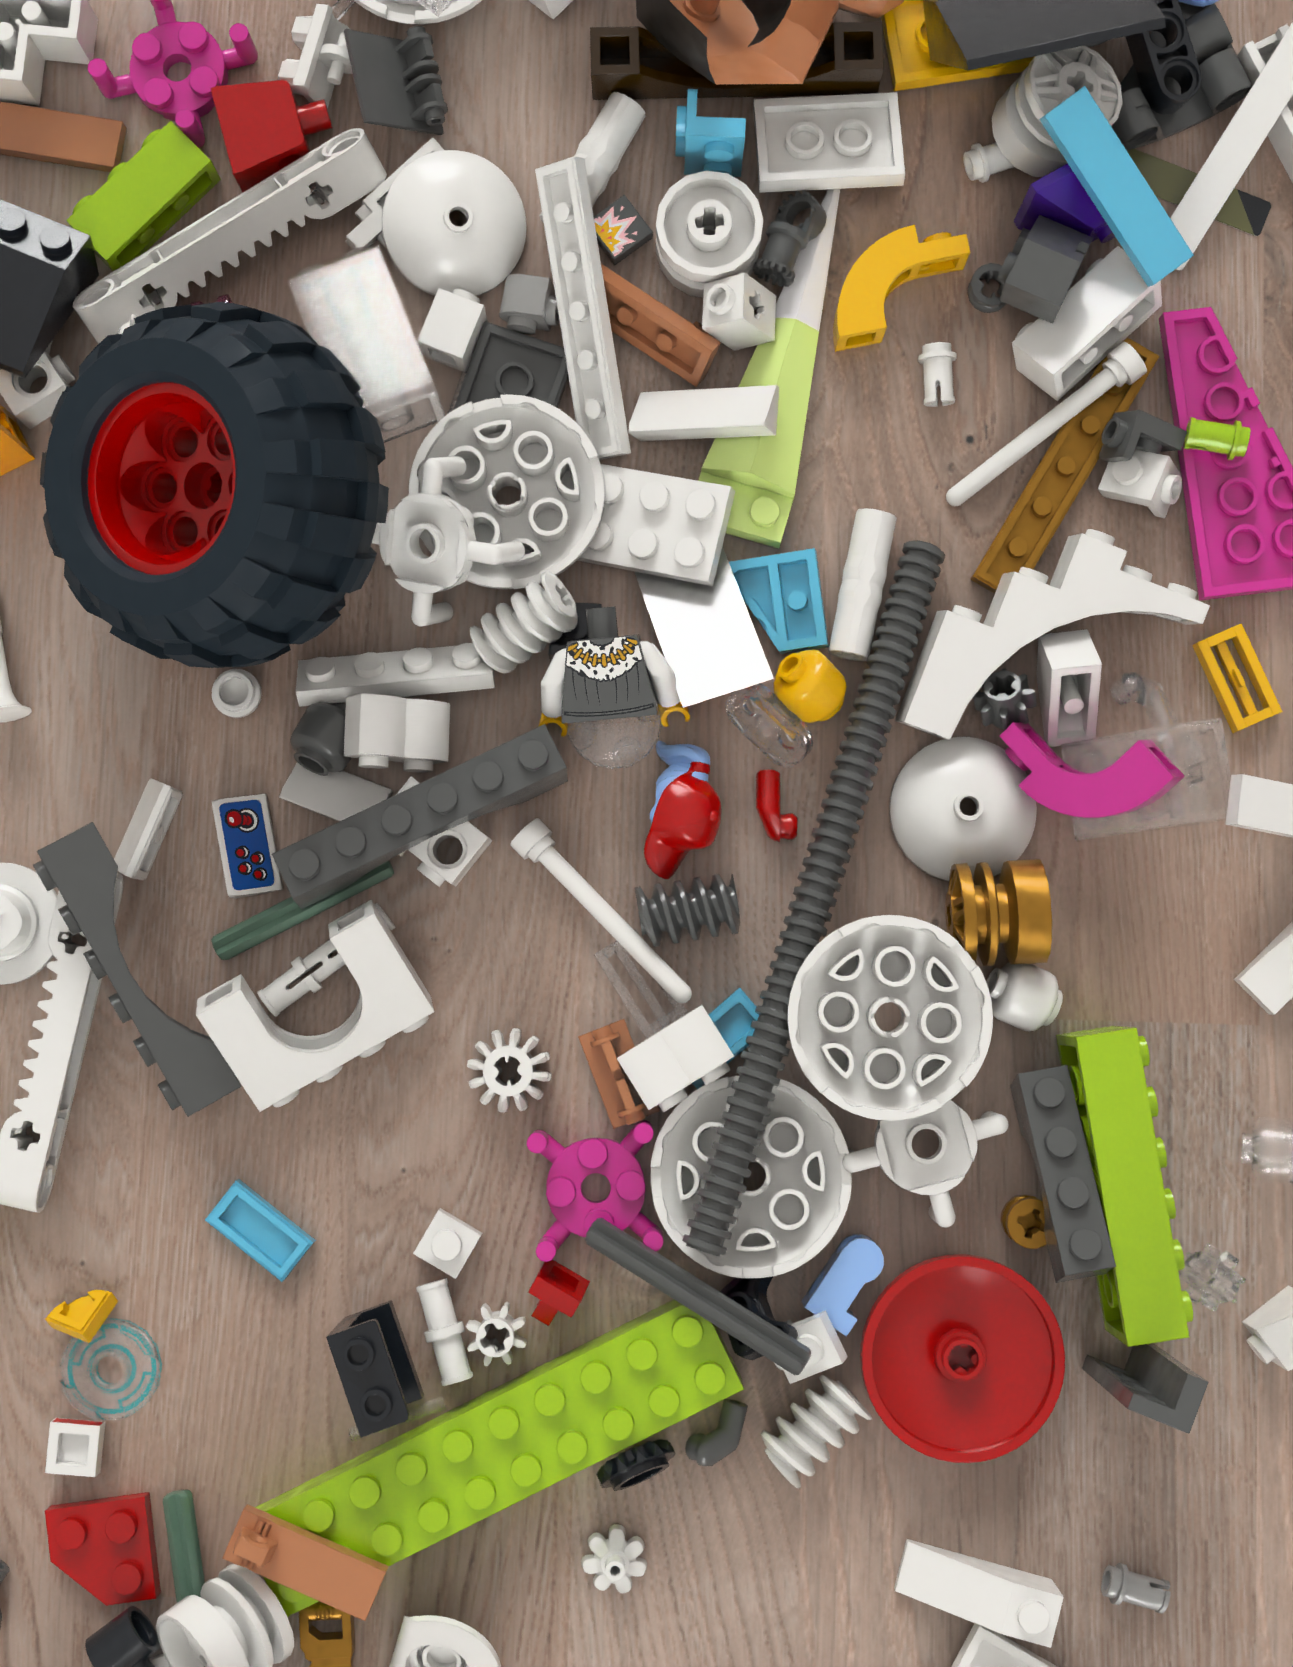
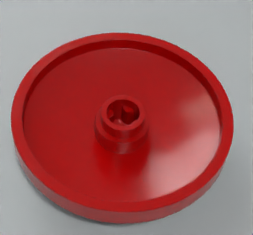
[860,1254,1065,1463]

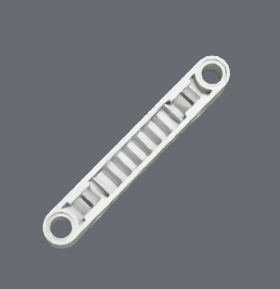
[73,128,387,344]
[0,872,123,1213]

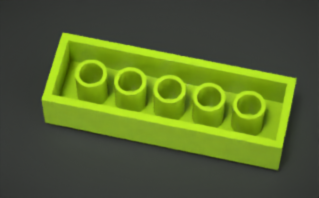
[1056,1026,1193,1347]

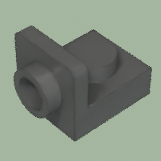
[1099,410,1187,462]

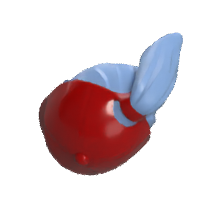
[644,741,722,879]

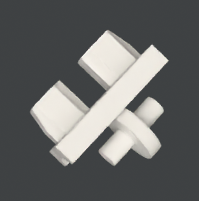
[278,4,353,109]

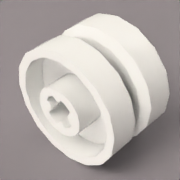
[656,170,763,298]

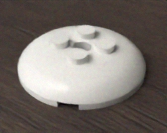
[409,394,605,589]
[787,915,993,1121]
[650,1075,852,1278]

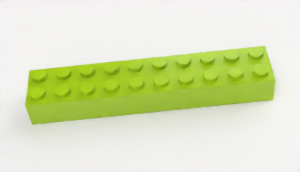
[255,1299,744,1617]

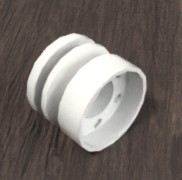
[992,45,1123,177]
[156,1563,294,1667]

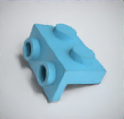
[675,89,746,177]

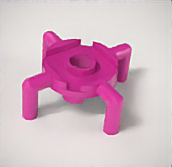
[87,0,258,148]
[527,1120,663,1262]

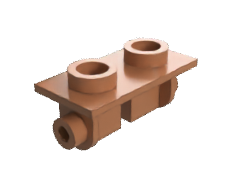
[578,1019,660,1129]

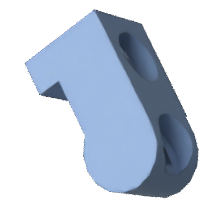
[802,1234,884,1337]

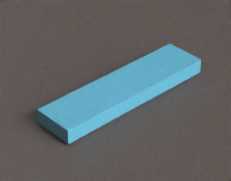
[1039,86,1194,287]

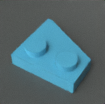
[729,548,829,654]

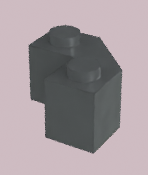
[997,215,1093,324]

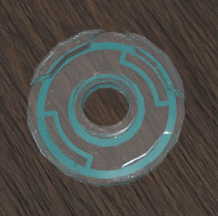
[60,1318,162,1421]

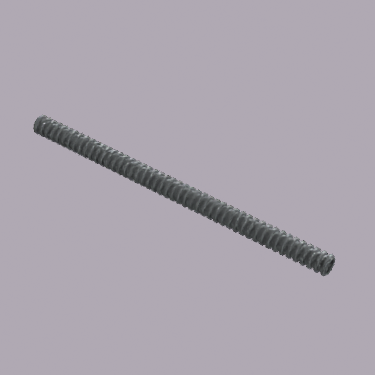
[682,540,945,1257]

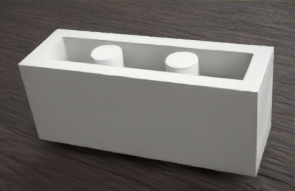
[1012,246,1162,401]

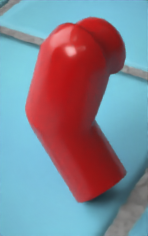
[756,769,798,842]

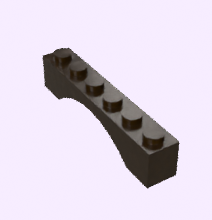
[590,22,884,100]

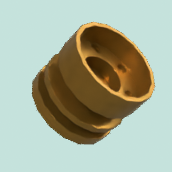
[945,859,1052,966]

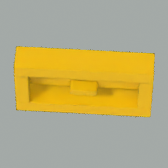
[1192,623,1283,733]

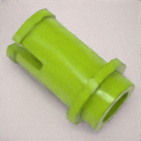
[1183,417,1250,460]

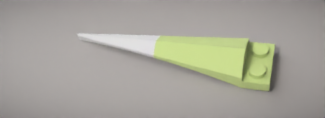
[698,189,840,549]

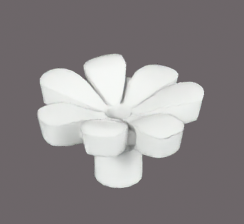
[581,1524,647,1594]

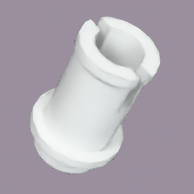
[963,142,1014,183]
[918,342,957,407]

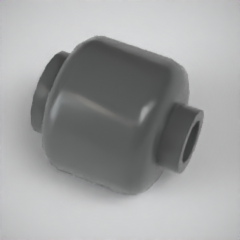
[290,702,351,776]

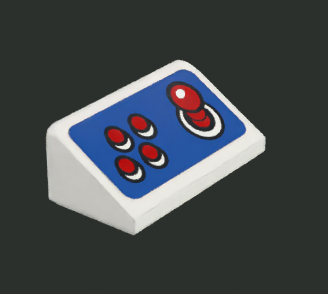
[212,794,283,899]

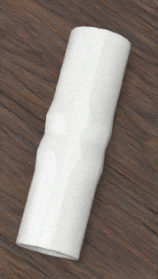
[539,92,646,223]
[828,508,897,661]

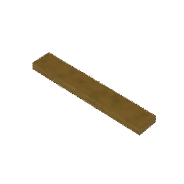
[970,337,1160,594]

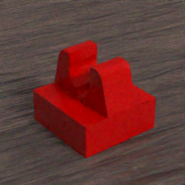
[528,1259,590,1326]

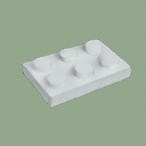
[753,92,905,193]
[577,464,735,586]

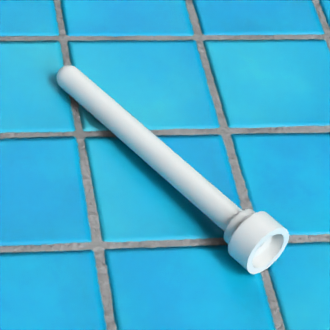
[946,341,1147,506]
[510,818,692,1003]

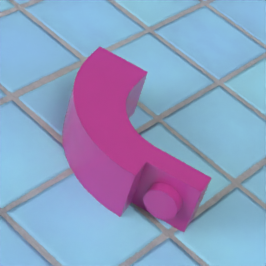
[999,722,1185,818]

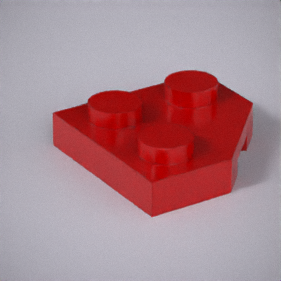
[45,1492,161,1606]

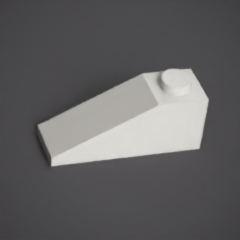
[894,1539,1064,1648]

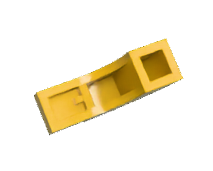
[833,225,971,352]

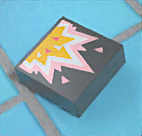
[594,195,653,266]

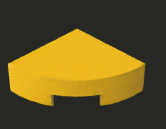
[45,1290,118,1343]

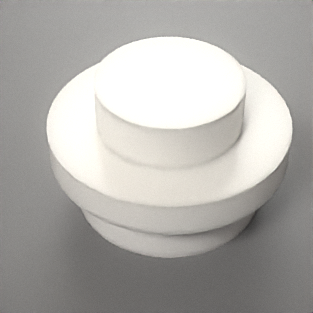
[212,669,262,718]

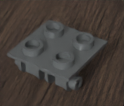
[344,26,448,135]

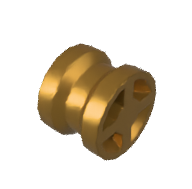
[1000,1194,1047,1249]

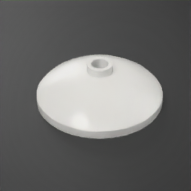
[382,150,526,296]
[889,737,1037,882]

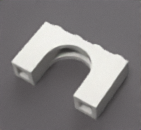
[196,900,434,1112]

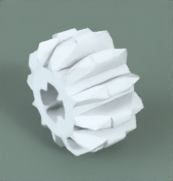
[467,1028,552,1113]

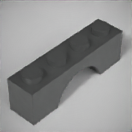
[1010,1065,1116,1283]

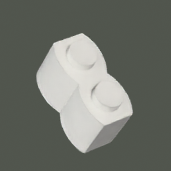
[344,693,450,773]
[617,1005,734,1112]

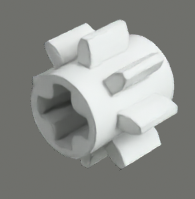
[466,1302,527,1366]

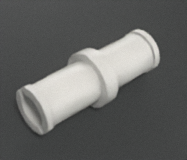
[416,1278,474,1386]

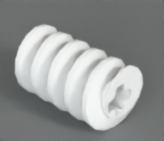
[470,571,578,674]
[761,1374,872,1489]

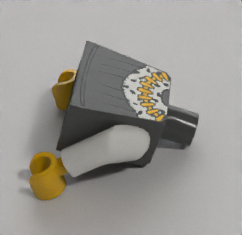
[539,606,690,737]

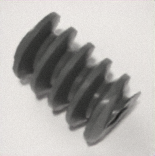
[635,874,740,947]

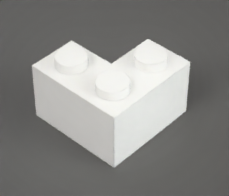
[0,0,98,106]

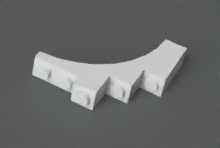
[895,529,1210,739]

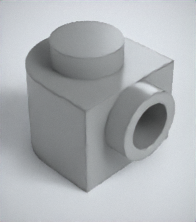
[499,274,559,335]

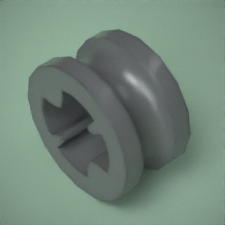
[967,263,1006,313]

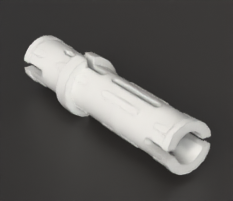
[257,903,396,1017]

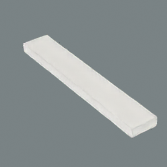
[535,156,631,460]

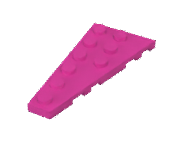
[1159,307,1293,601]

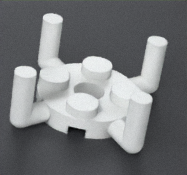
[372,456,525,627]
[842,1100,1009,1228]

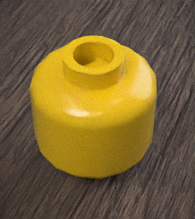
[773,649,847,723]

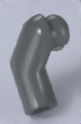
[685,1399,748,1466]

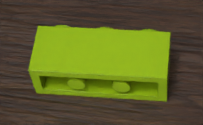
[66,121,221,271]

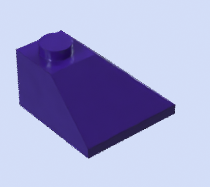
[1014,163,1115,243]

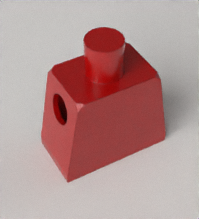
[210,80,333,192]

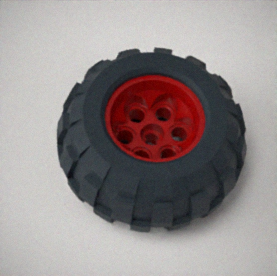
[40,302,389,668]

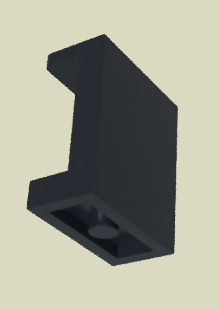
[326,1300,424,1438]

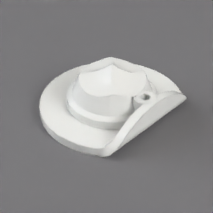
[0,863,57,985]
[389,1615,501,1667]

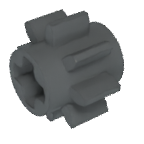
[973,668,1037,731]

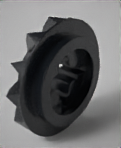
[596,1439,676,1491]

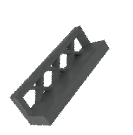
[1082,1343,1209,1434]

